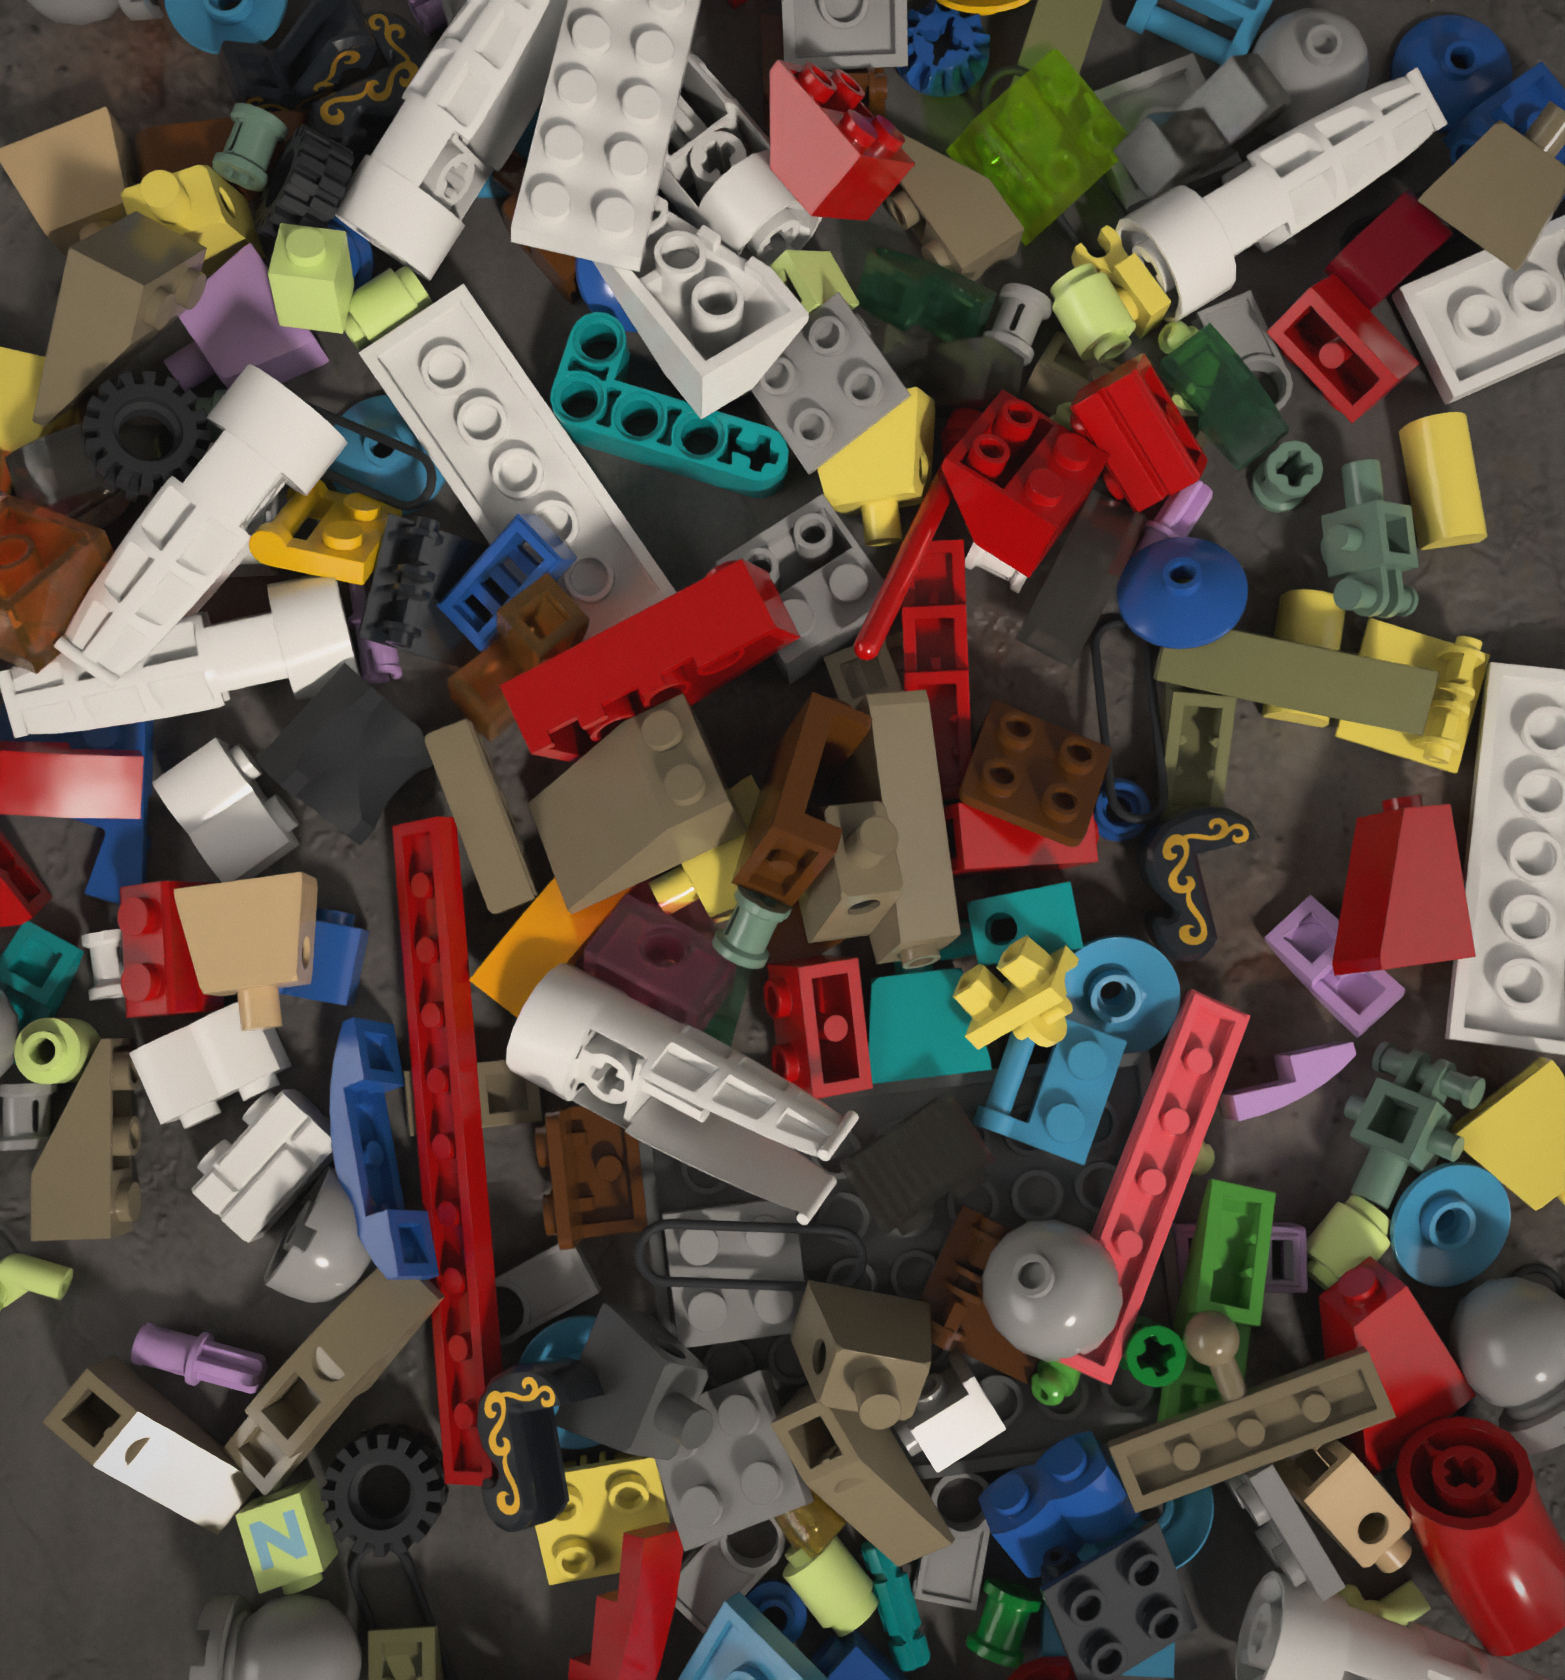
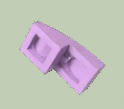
[1265,895,1405,1039]
[1219,1041,1356,1121]

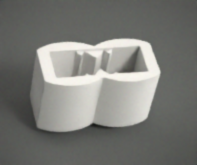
[152,737,300,882]
[129,1002,292,1129]

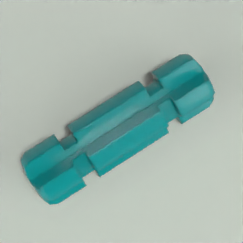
[861,1540,931,1671]

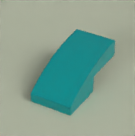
[0,921,84,1066]

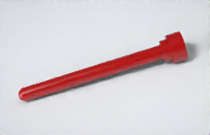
[853,408,982,660]

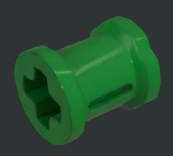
[1119,1315,1187,1388]
[965,1577,1043,1668]

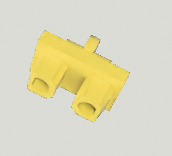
[953,935,1079,1050]

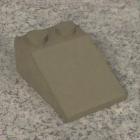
[32,211,207,427]
[528,694,748,914]

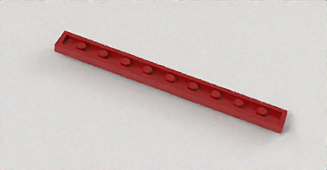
[392,816,503,1486]

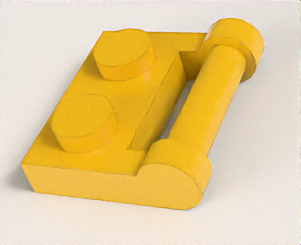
[249,479,402,585]

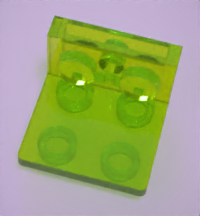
[946,49,1134,246]

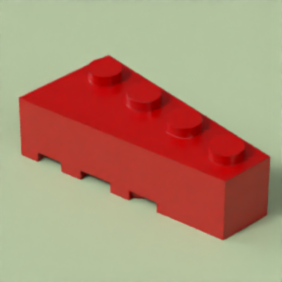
[499,559,801,763]

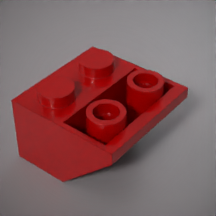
[770,60,915,221]
[941,389,1110,578]

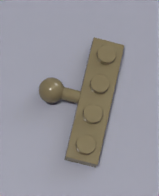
[1108,1310,1396,1513]

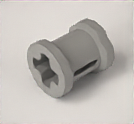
[979,283,1053,367]
[0,1083,58,1151]

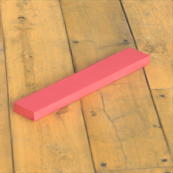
[1056,989,1250,1385]

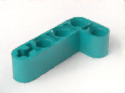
[550,312,789,499]

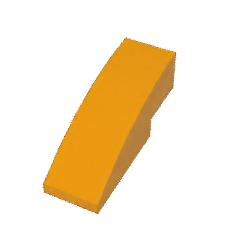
[469,877,637,1018]

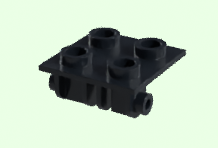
[357,513,497,672]
[1039,1519,1198,1680]

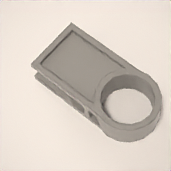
[1190,290,1293,424]
[495,1243,602,1346]
[912,1472,990,1611]
[675,1515,785,1635]

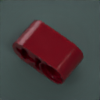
[1323,189,1453,311]

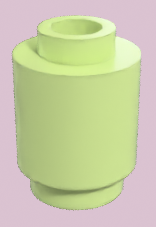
[1050,263,1136,363]
[344,265,433,351]
[14,1018,100,1084]
[1306,1194,1391,1291]
[783,1530,878,1637]

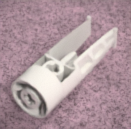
[335,0,567,281]
[659,51,822,266]
[1115,67,1448,322]
[53,364,348,689]
[0,575,361,738]
[506,963,859,1225]
[1235,1571,1551,1680]

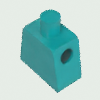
[940,882,1084,967]
[866,961,992,1084]

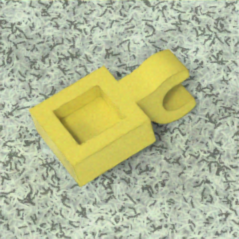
[1071,225,1171,339]

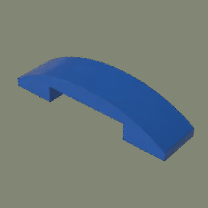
[329,1017,439,1280]

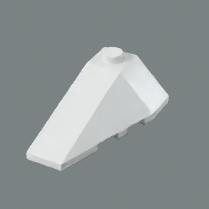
[593,195,809,419]

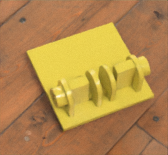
[1335,618,1490,774]
[535,1451,671,1585]

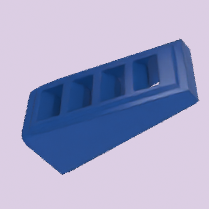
[437,513,577,651]

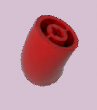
[1396,1416,1565,1656]

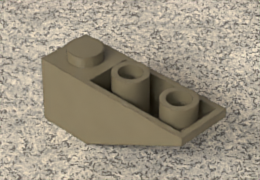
[886,134,1024,293]
[31,1038,141,1241]
[42,1355,257,1535]
[770,1384,955,1567]

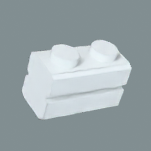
[191,1089,334,1243]

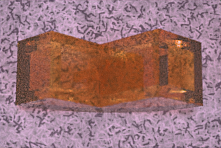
[448,573,590,742]

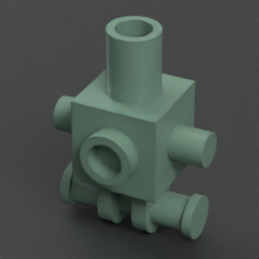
[1321,459,1419,618]
[1344,1041,1485,1210]

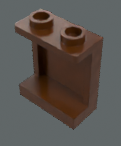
[731,692,873,907]

